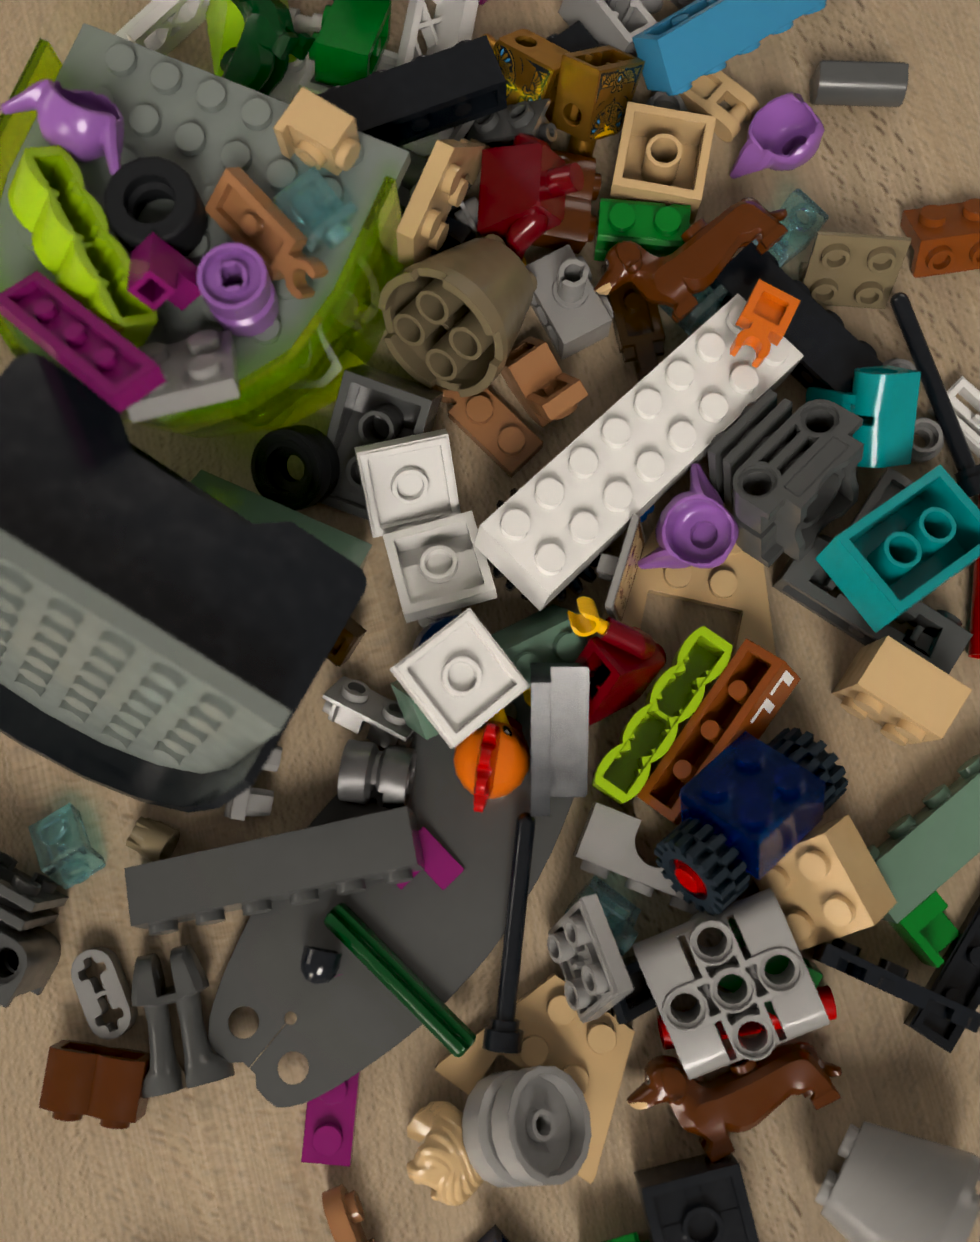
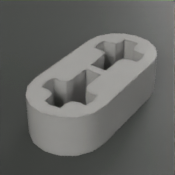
[71,947,138,1040]

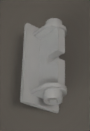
[322,676,414,749]

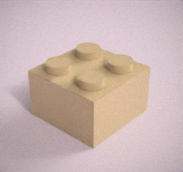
[609,101,716,225]
[832,635,972,746]
[746,814,897,951]

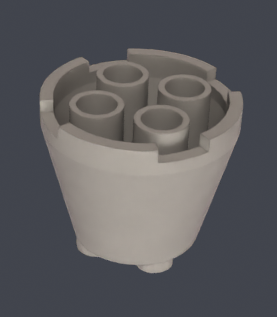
[815,1121,980,1242]

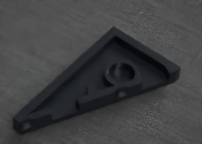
[812,938,980,1033]

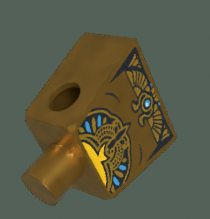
[481,29,571,123]
[552,45,645,157]

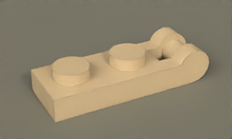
[679,71,760,142]

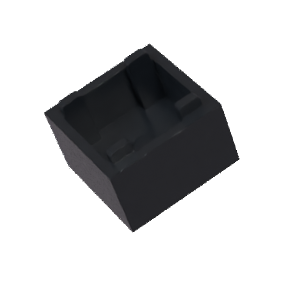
[634,1153,759,1242]

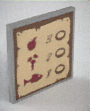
[596,514,645,622]

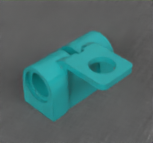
[805,365,921,468]

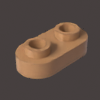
[322,1184,376,1242]

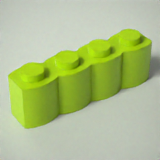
[8,145,158,348]
[592,626,732,805]

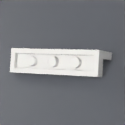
[115,0,210,55]
[395,0,479,157]

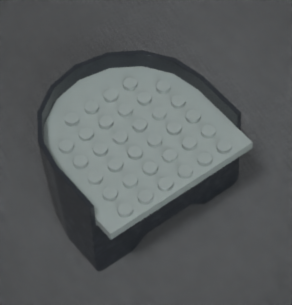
[0,353,367,813]

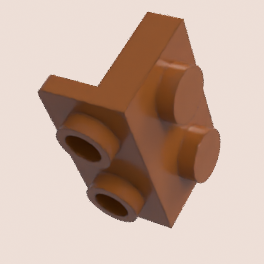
[900,198,980,278]

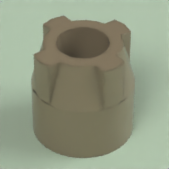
[126,816,180,862]

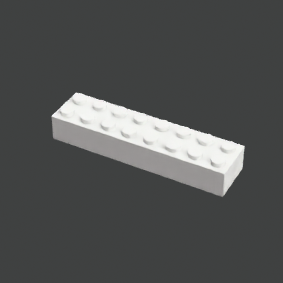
[473,293,804,611]

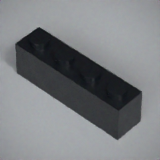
[317,35,507,147]
[706,242,884,400]

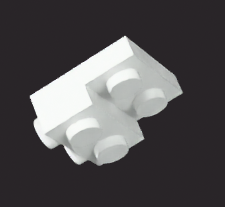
[383,510,498,623]

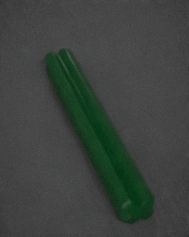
[324,903,476,1058]

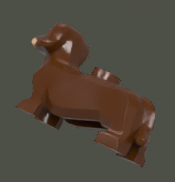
[593,197,788,324]
[627,1042,842,1163]

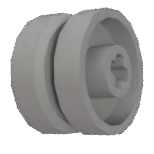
[462,1066,591,1188]

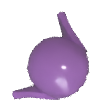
[0,78,125,175]
[730,92,825,179]
[638,463,739,569]

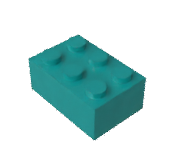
[815,464,980,633]

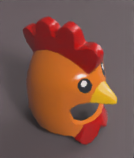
[453,708,531,813]

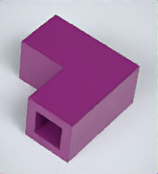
[127,232,201,311]
[396,826,465,891]

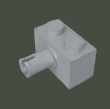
[558,0,663,58]
[526,244,614,360]

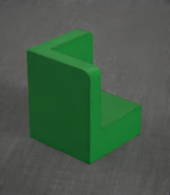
[887,891,959,968]

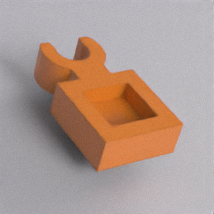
[730,279,801,368]

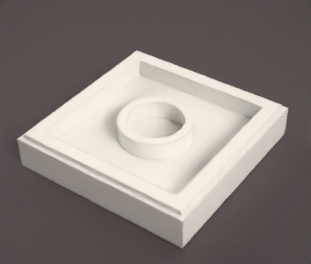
[354,429,461,538]
[389,607,530,748]

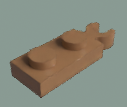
[204,167,328,300]
[432,384,543,478]

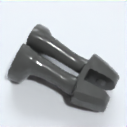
[131,944,235,1099]

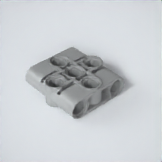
[632,888,830,1080]

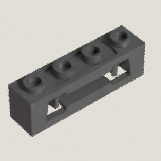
[772,534,973,674]

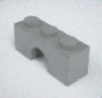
[573,802,698,915]

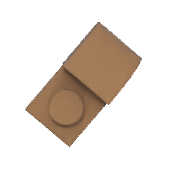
[501,336,588,428]

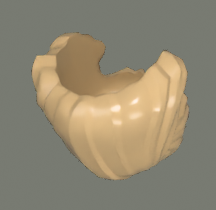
[406,1101,484,1206]

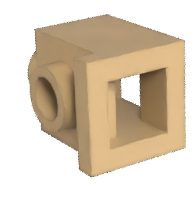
[273,87,361,176]

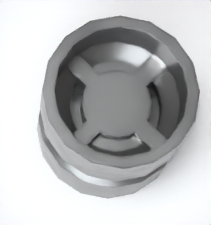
[337,739,416,809]

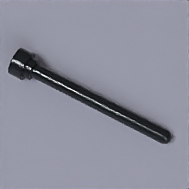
[890,292,980,497]
[483,812,536,1054]

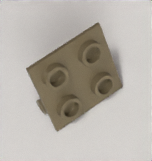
[798,231,911,309]

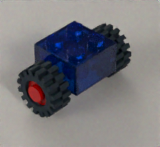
[654,727,848,916]

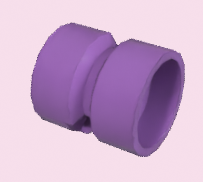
[196,243,279,337]

